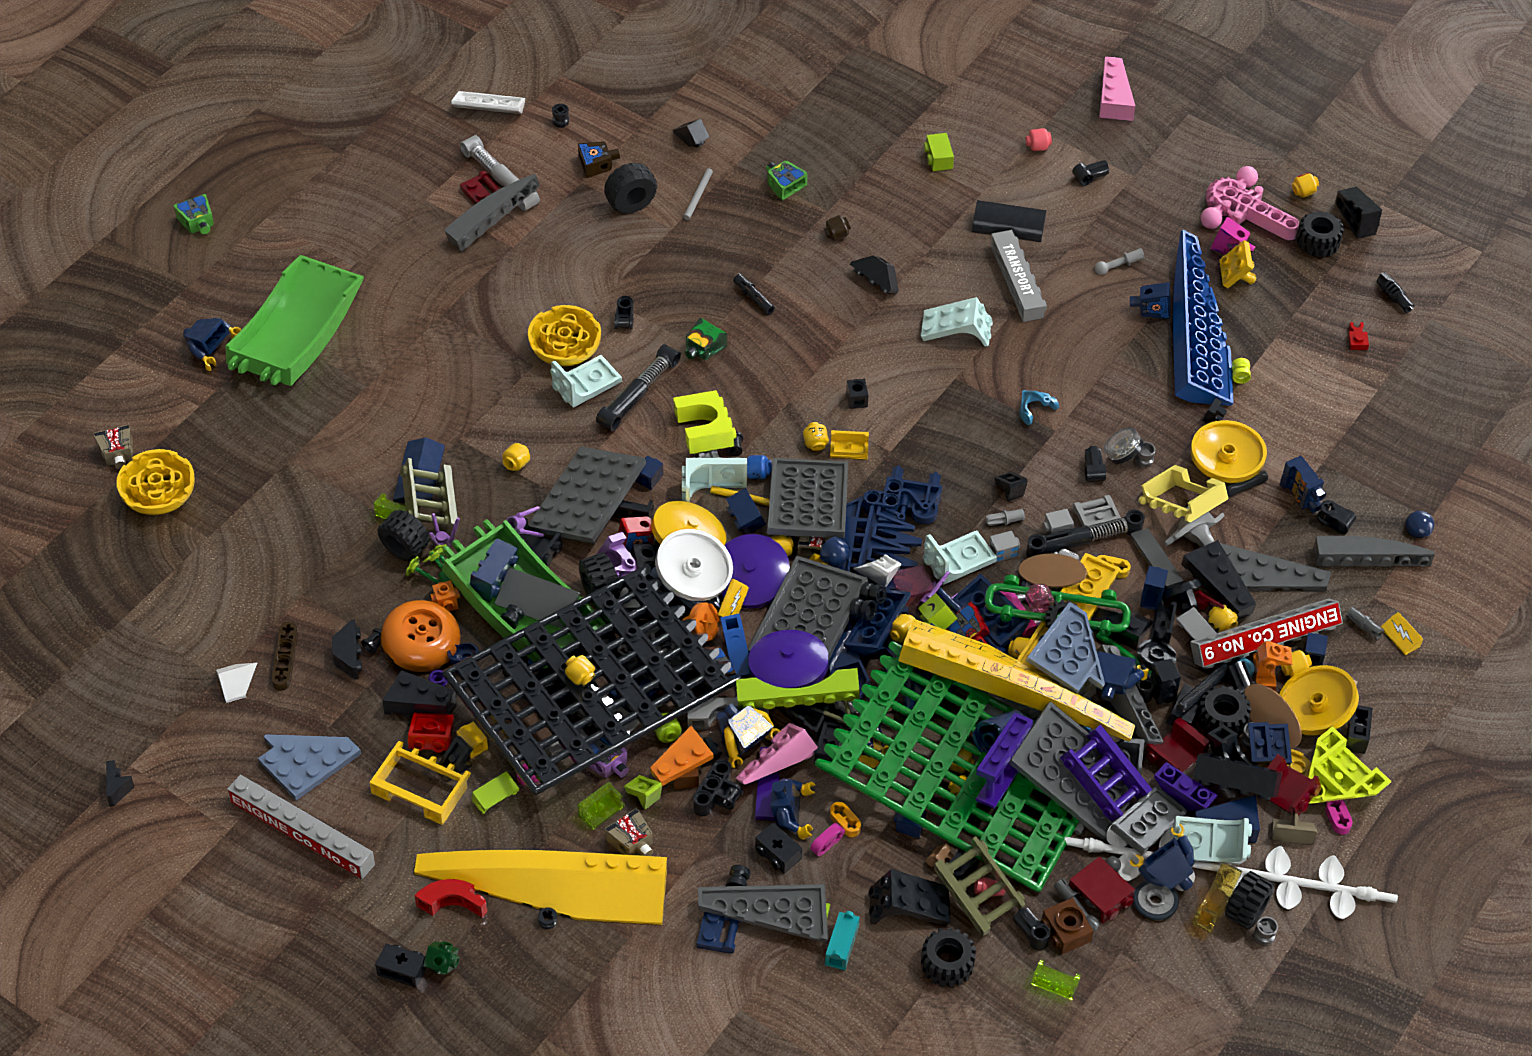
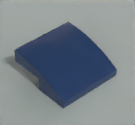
[1248,722,1292,765]

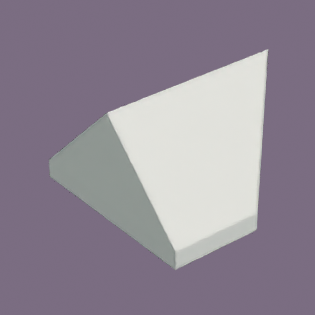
[853,555,901,587]
[216,663,257,703]

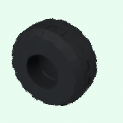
[604,163,657,214]

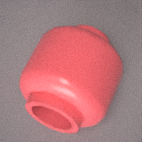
[1025,128,1052,152]

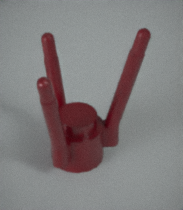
[1193,590,1225,617]

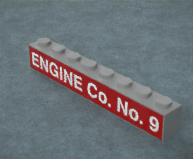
[1190,599,1343,669]
[227,774,375,880]

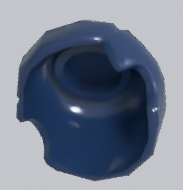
[1405,510,1435,538]
[820,537,850,567]
[447,642,479,665]

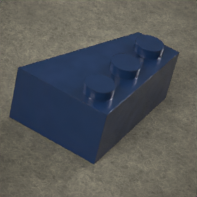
[470,539,519,603]

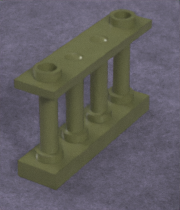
[400,458,458,536]
[934,836,1026,937]

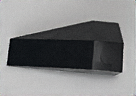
[1091,607,1153,650]

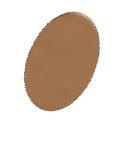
[1019,554,1087,588]
[1244,684,1302,748]

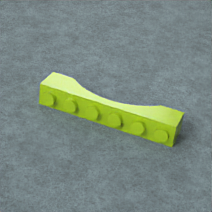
[736,668,860,710]

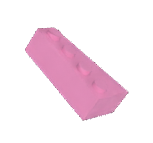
[1099,57,1135,121]

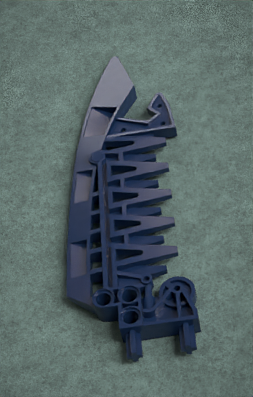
[829,466,942,718]

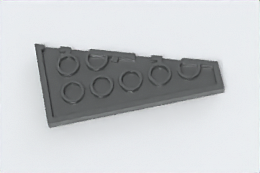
[1204,543,1331,591]
[698,884,828,944]

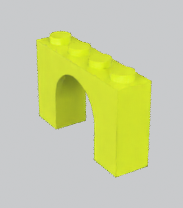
[673,390,736,454]

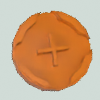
[683,602,720,641]

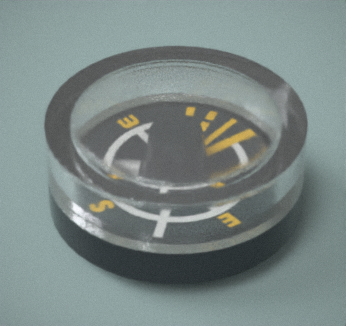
[1104,427,1144,464]

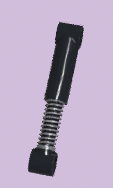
[596,344,681,431]
[1026,509,1145,558]

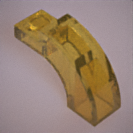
[1191,862,1243,933]

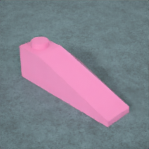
[736,723,818,785]

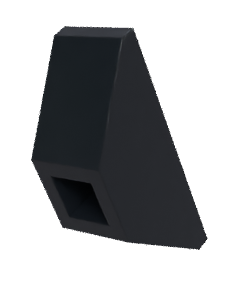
[849,255,899,294]
[332,620,362,680]

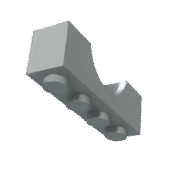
[687,696,769,730]

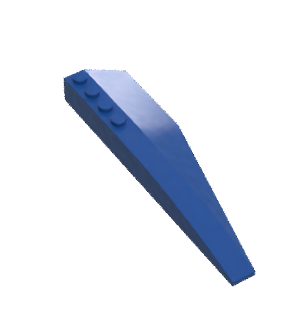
[1173,229,1233,406]

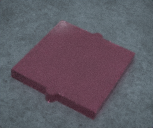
[892,565,934,598]

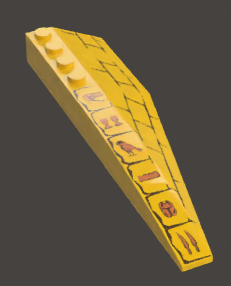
[898,619,1135,742]

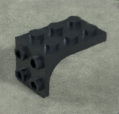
[868,869,950,926]

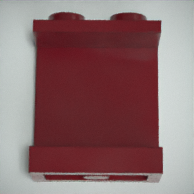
[1145,717,1209,773]
[1257,754,1321,816]
[1069,856,1135,924]

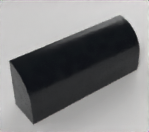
[972,200,1047,242]

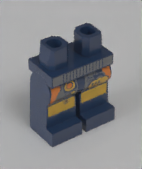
[1279,455,1326,513]

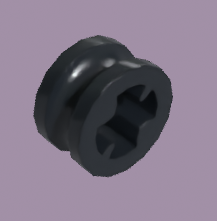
[538,907,558,929]

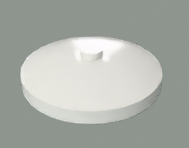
[655,529,733,601]

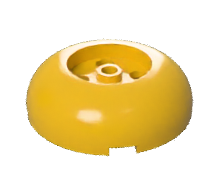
[528,305,601,367]
[117,449,195,515]

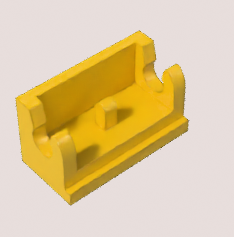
[830,430,869,460]

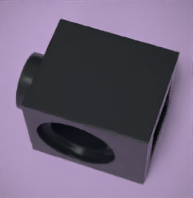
[846,379,869,409]

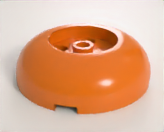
[381,600,461,672]

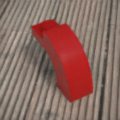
[415,879,487,918]

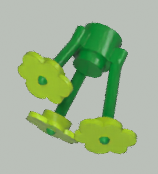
[406,544,453,584]

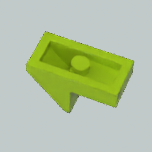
[624,775,662,809]

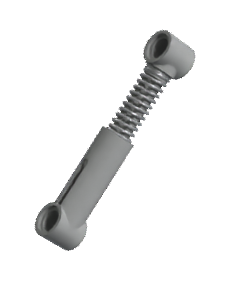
[460,135,540,211]

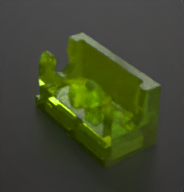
[374,493,419,519]
[577,782,624,830]
[1032,959,1081,1000]

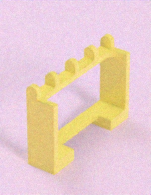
[1138,465,1228,522]

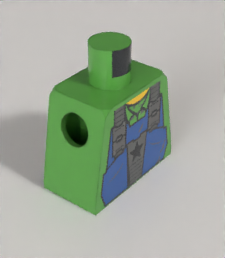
[766,161,807,200]
[174,194,214,234]

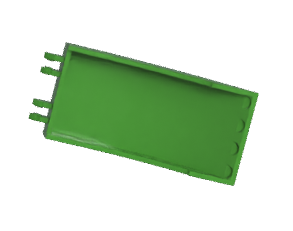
[226,255,364,386]
[442,519,606,669]

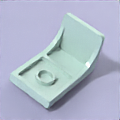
[921,297,993,346]
[550,355,622,408]
[682,457,747,502]
[923,530,997,585]
[1174,816,1252,865]

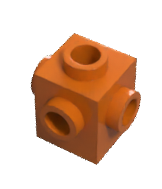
[430,580,460,612]

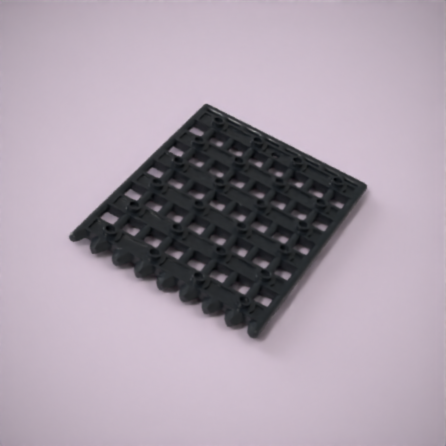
[442,564,742,795]

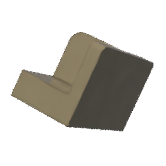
[1272,813,1317,845]

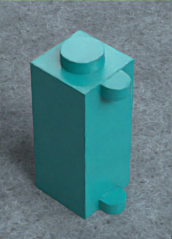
[825,911,860,970]

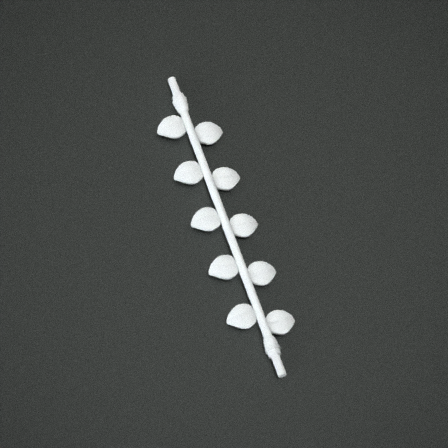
[1065,826,1398,919]

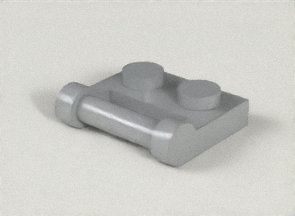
[1072,495,1121,528]

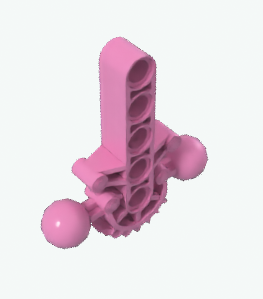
[1200,166,1299,240]

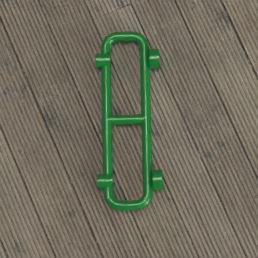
[985,575,1131,637]

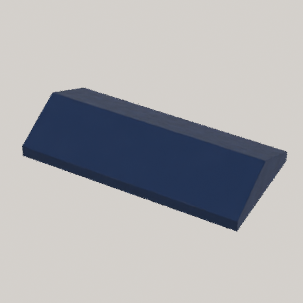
[393,437,445,503]
[952,573,1031,647]
[844,590,911,656]

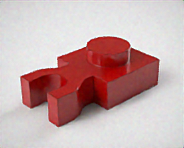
[1348,322,1369,350]

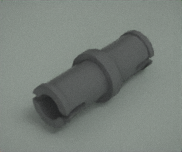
[1346,607,1385,640]

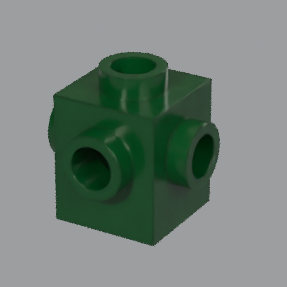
[423,941,460,974]

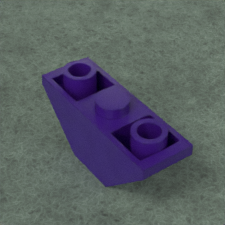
[1154,762,1217,811]

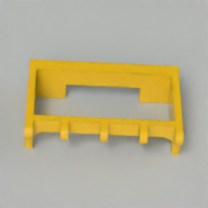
[370,741,471,825]

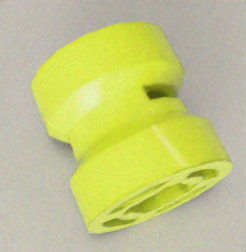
[1232,358,1251,384]

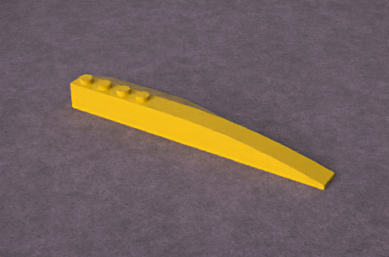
[414,850,667,925]

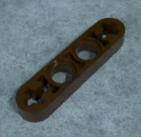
[272,622,298,691]

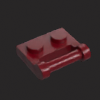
[460,171,501,205]

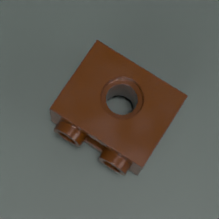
[1040,898,1094,954]

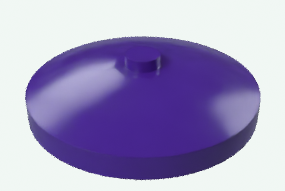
[720,534,790,608]
[748,630,829,688]

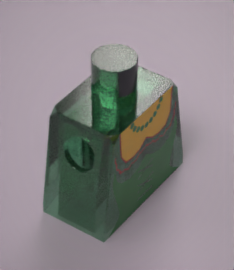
[685,318,727,360]

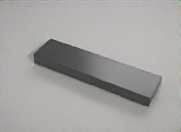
[1130,528,1184,590]

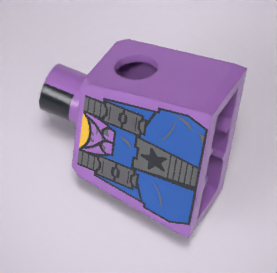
[589,738,629,778]

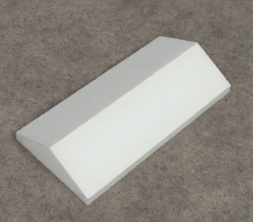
[452,91,525,114]

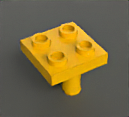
[1219,240,1256,288]

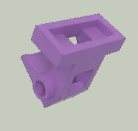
[597,532,637,579]

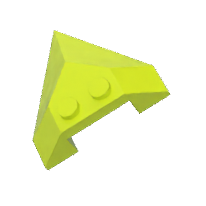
[1308,726,1391,804]

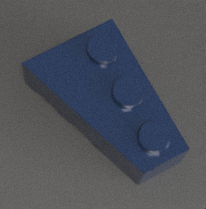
[1194,795,1260,843]

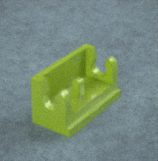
[471,771,519,814]

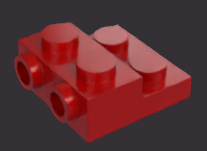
[408,712,454,753]

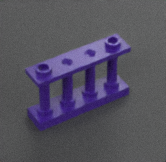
[976,713,1033,809]
[1060,725,1153,823]

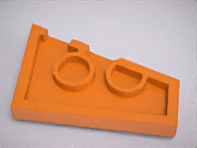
[650,726,713,786]

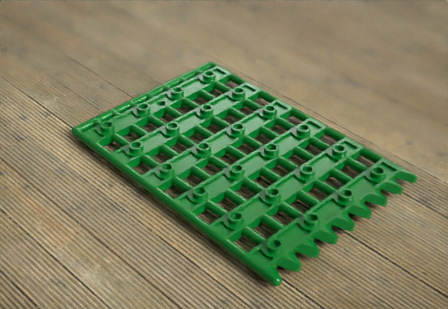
[815,641,1079,892]

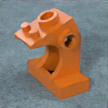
[1253,641,1293,691]

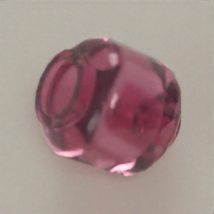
[1025,584,1054,613]

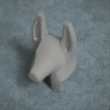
[1164,506,1225,547]

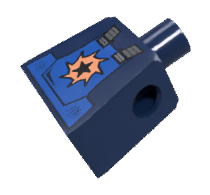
[1130,282,1171,319]

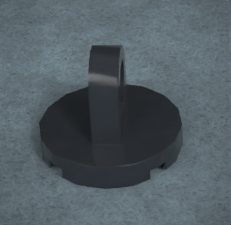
[1163,579,1202,614]

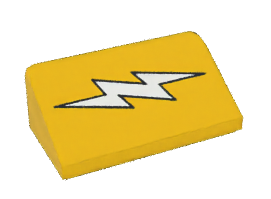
[718,579,749,617]
[1381,612,1423,655]

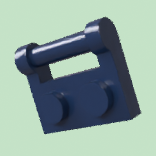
[697,912,741,954]

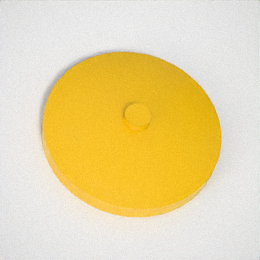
[1191,420,1267,483]
[651,501,726,545]
[1279,665,1359,735]

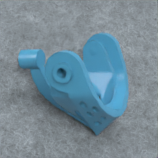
[1019,390,1059,425]

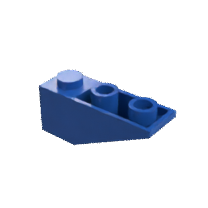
[720,613,751,677]

